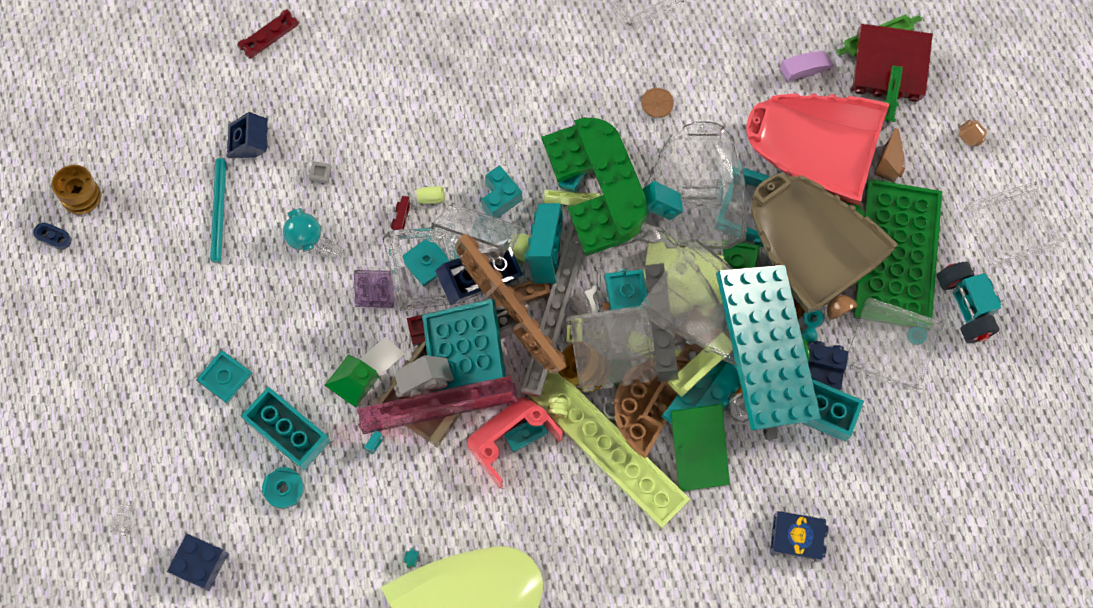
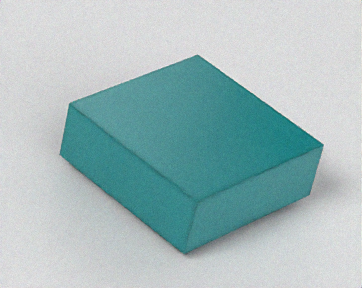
[364,430,384,454]

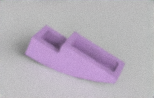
[780,51,834,82]

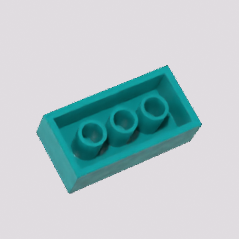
[802,379,864,442]
[241,386,331,472]

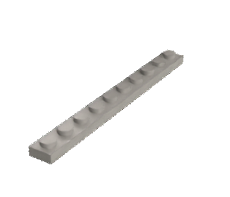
[521,222,584,398]

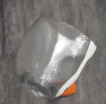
[569,283,608,325]
[723,387,749,426]

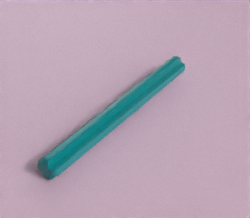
[210,158,226,263]

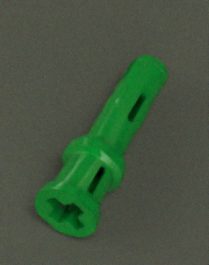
[884,66,903,122]

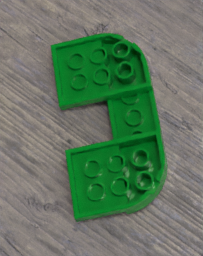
[541,117,648,256]

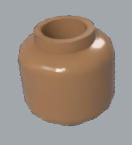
[959,119,987,147]

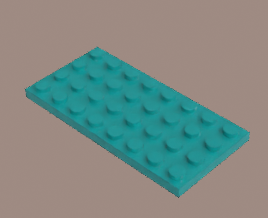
[716,265,821,431]

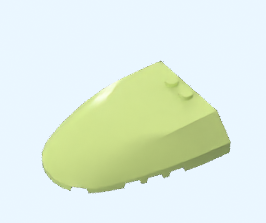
[381,546,543,608]

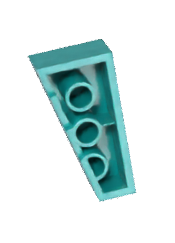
[525,203,563,284]

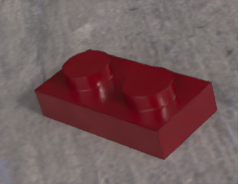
[391,196,411,238]

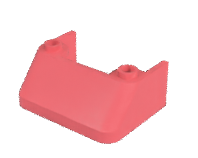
[467,397,563,488]

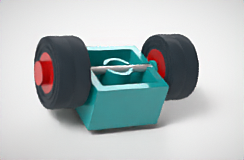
[936,261,1002,343]

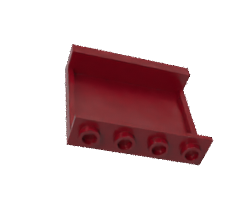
[850,23,933,102]

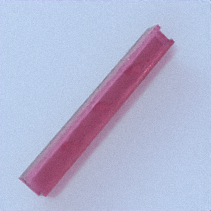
[357,376,518,435]

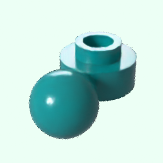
[802,310,824,343]

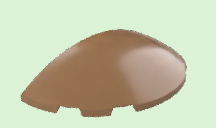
[614,356,691,459]

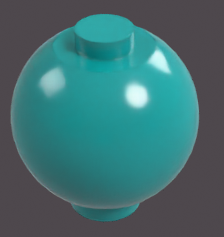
[283,208,321,252]

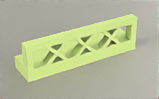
[668,331,733,397]

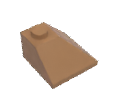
[874,128,905,182]

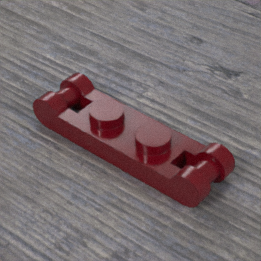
[237,9,299,59]

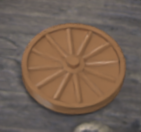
[641,88,674,118]

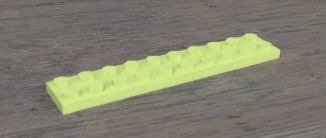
[521,372,690,529]

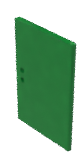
[671,403,730,492]

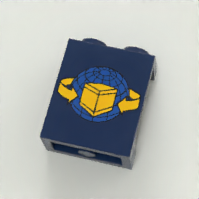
[770,511,829,563]

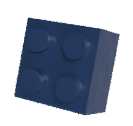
[167,533,229,591]

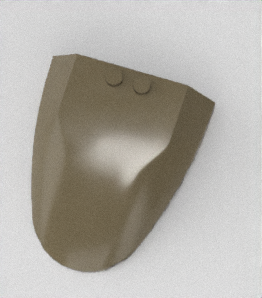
[751,173,898,314]

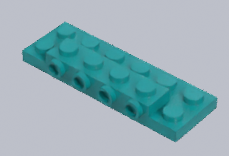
[661,329,741,425]

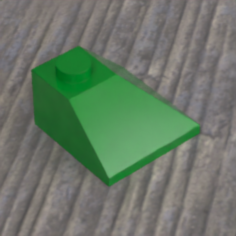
[324,354,379,408]

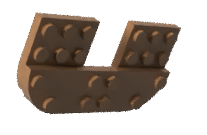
[455,233,566,373]

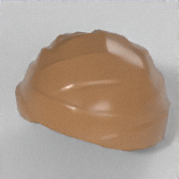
[827,295,858,320]

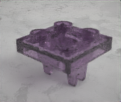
[354,270,395,308]

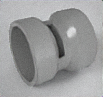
[603,399,616,423]

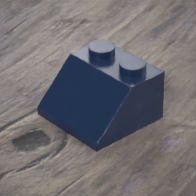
[227,112,268,158]

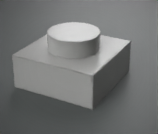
[308,161,332,184]

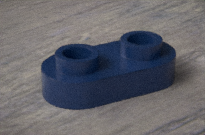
[33,223,72,250]

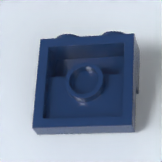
[808,341,849,391]

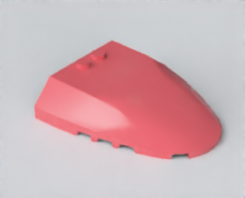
[746,93,889,206]

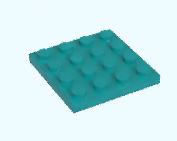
[422,299,506,392]

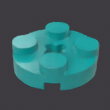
[262,467,304,509]

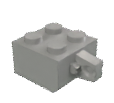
[394,355,454,398]

